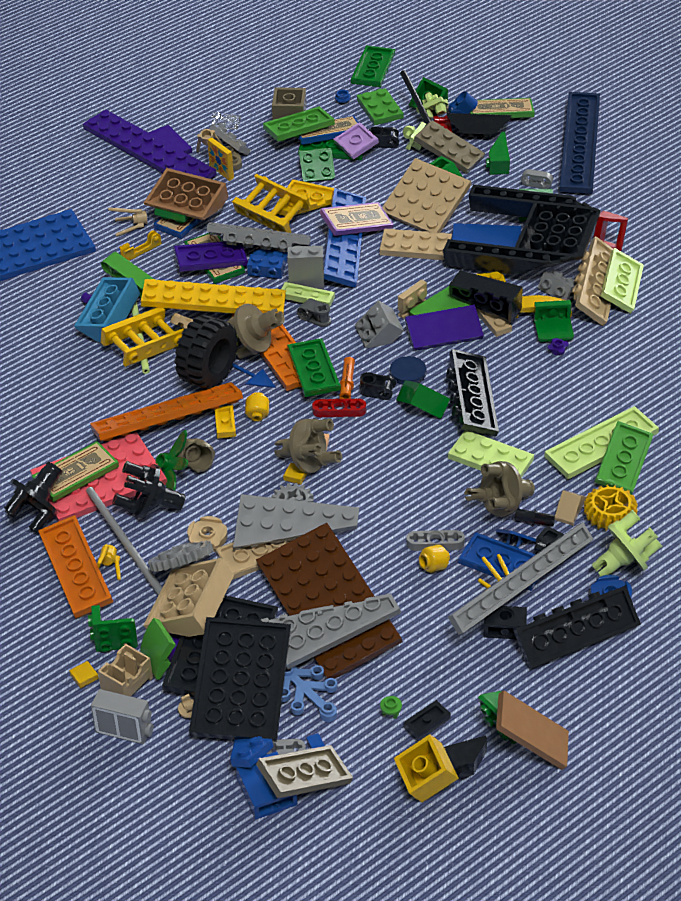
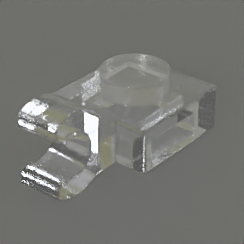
[212,112,241,130]

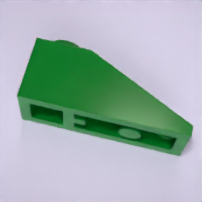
[485,132,510,175]

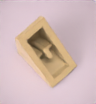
[555,490,586,526]

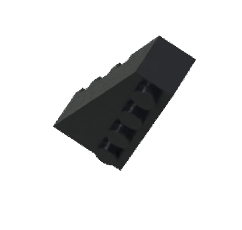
[449,270,523,324]

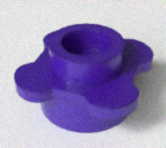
[548,338,569,355]

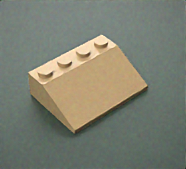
[143,558,234,637]

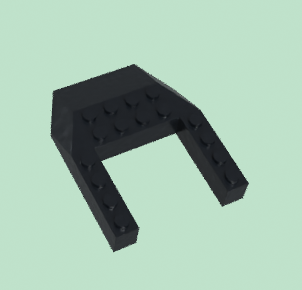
[443,184,601,274]

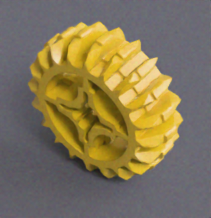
[584,484,638,531]

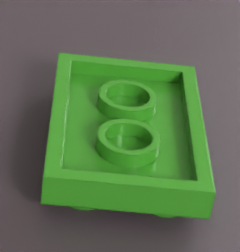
[357,88,404,126]

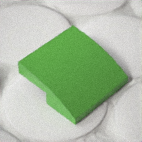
[140,618,176,680]

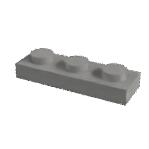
[210,124,251,155]

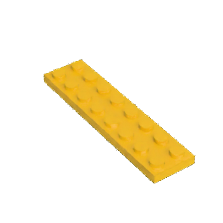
[141,279,286,315]

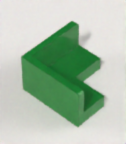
[396,380,450,418]

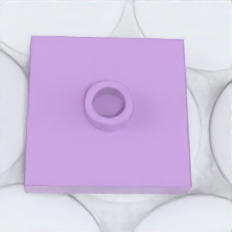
[334,122,379,159]

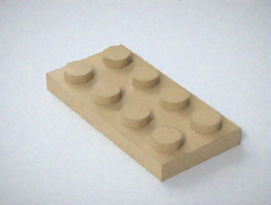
[380,229,452,260]

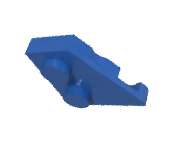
[230,736,274,768]

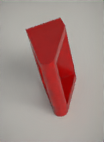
[593,210,628,251]

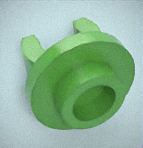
[380,696,402,719]

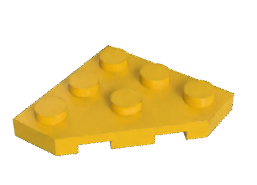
[275,179,334,216]

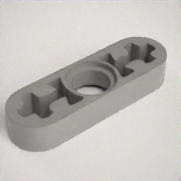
[407,530,465,551]

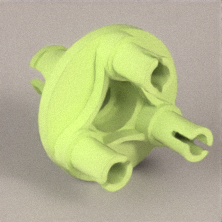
[592,510,663,577]

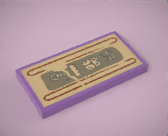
[320,202,394,236]

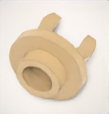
[178,694,194,718]

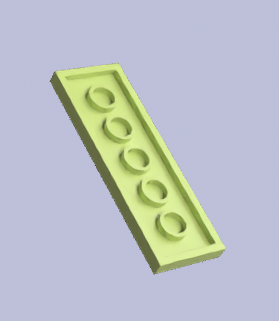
[544,406,659,479]

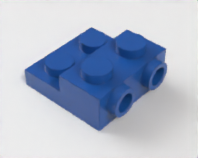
[247,249,288,279]

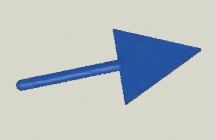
[232,363,276,388]

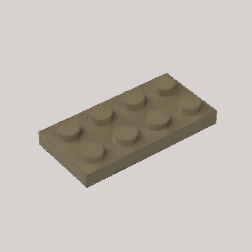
[414,120,485,174]
[256,745,353,798]

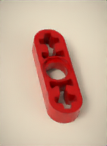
[312,398,366,418]

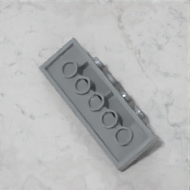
[206,222,311,252]

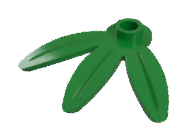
[155,430,188,490]

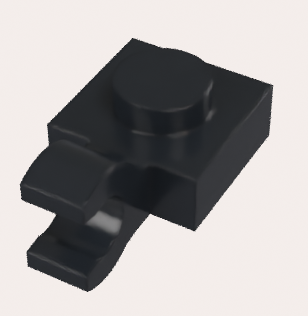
[534,526,564,554]

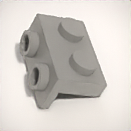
[538,270,577,300]

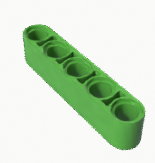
[101,252,166,309]

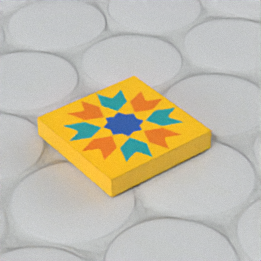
[207,137,234,181]

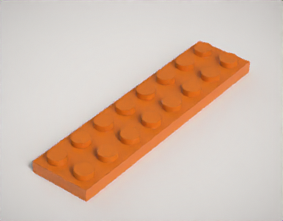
[231,313,300,391]
[90,382,243,441]

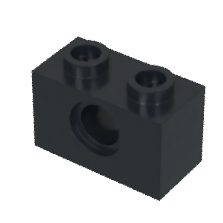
[483,606,527,640]

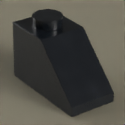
[444,735,487,779]

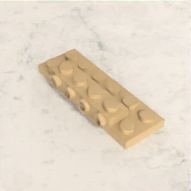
[572,236,613,326]

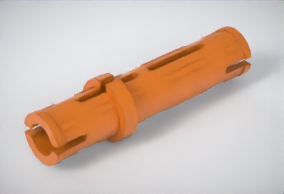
[339,357,355,399]

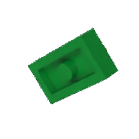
[154,208,192,223]

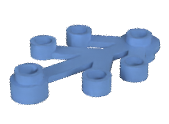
[282,665,338,722]

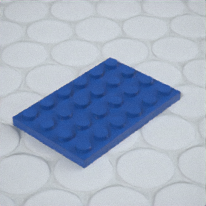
[0,209,96,281]

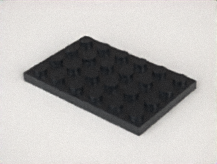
[162,595,278,697]
[189,617,291,742]

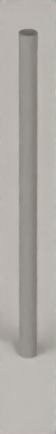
[86,487,162,595]

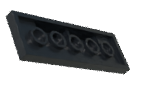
[446,349,499,437]
[513,585,641,669]

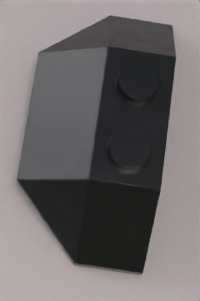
[447,113,511,137]

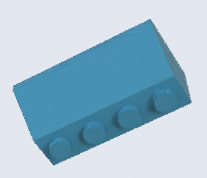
[74,277,140,342]

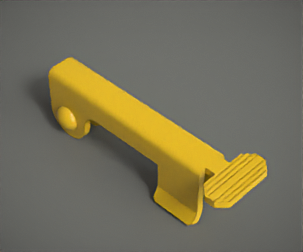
[119,230,162,261]

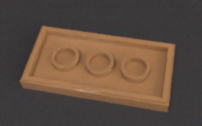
[496,691,569,770]

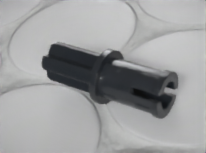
[515,508,555,526]

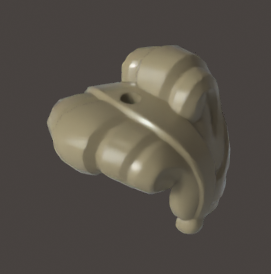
[177,438,215,473]

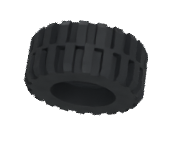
[175,315,238,389]

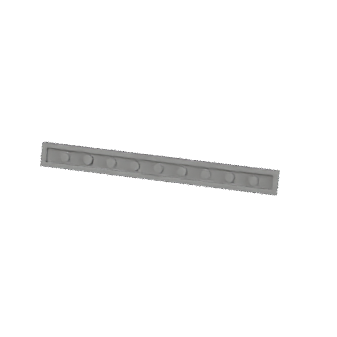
[448,522,593,635]

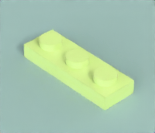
[281,282,335,306]

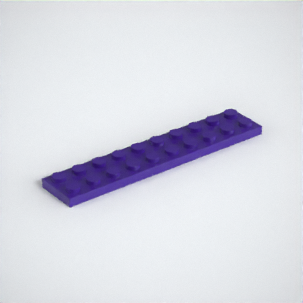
[83,110,217,179]

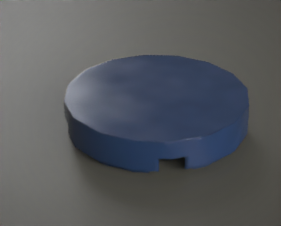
[390,356,427,385]

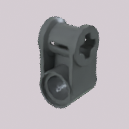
[297,298,331,327]

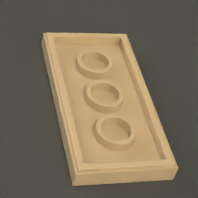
[215,540,292,580]

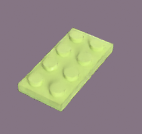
[601,248,644,314]
[448,430,534,478]

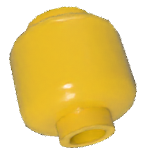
[245,392,270,422]
[419,545,450,573]

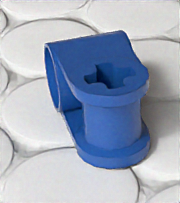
[448,91,478,114]

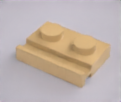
[398,279,427,319]

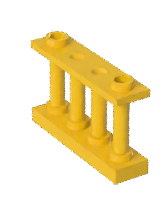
[232,174,311,233]
[101,308,185,367]

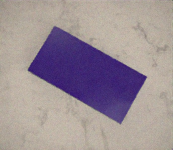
[173,241,248,272]
[405,304,484,351]

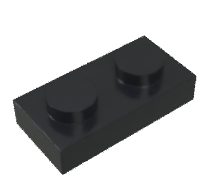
[403,700,451,741]

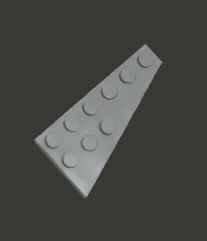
[233,494,359,551]
[261,593,401,670]

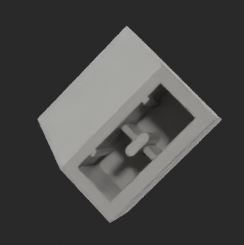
[355,300,404,348]

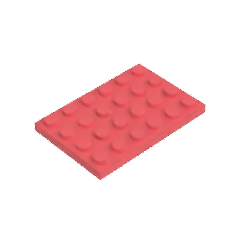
[30,431,167,522]

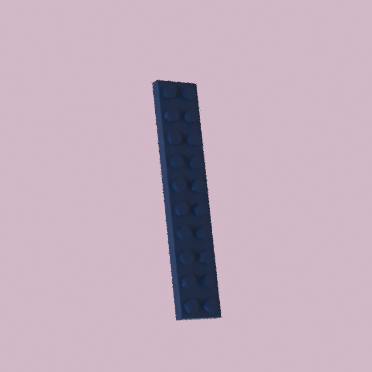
[559,92,600,194]

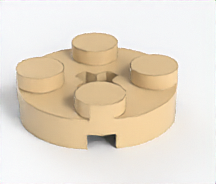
[170,313,193,328]
[187,516,228,552]

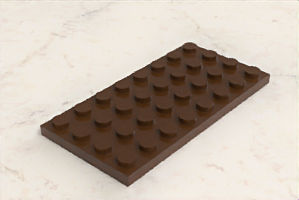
[256,523,403,679]

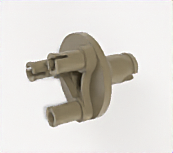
[227,304,285,359]
[274,418,342,473]
[464,461,535,517]

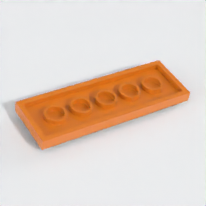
[38,515,113,619]

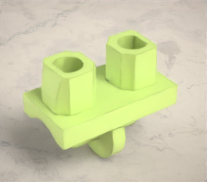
[416,92,448,120]
[403,122,426,151]

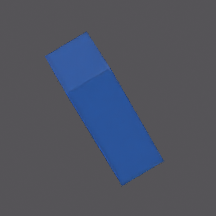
[306,733,325,749]

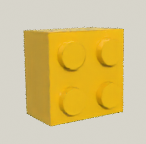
[394,734,459,802]

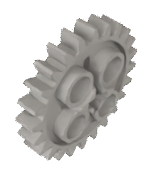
[148,540,214,572]

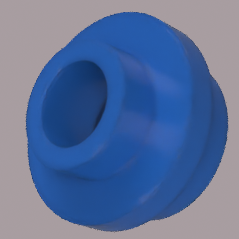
[335,89,351,104]

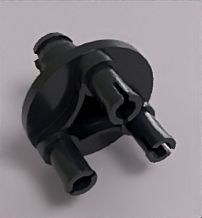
[4,461,63,534]
[112,461,186,518]

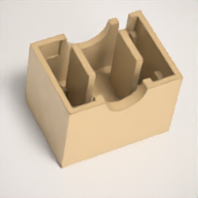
[98,644,153,696]

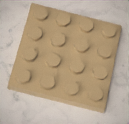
[382,158,472,233]

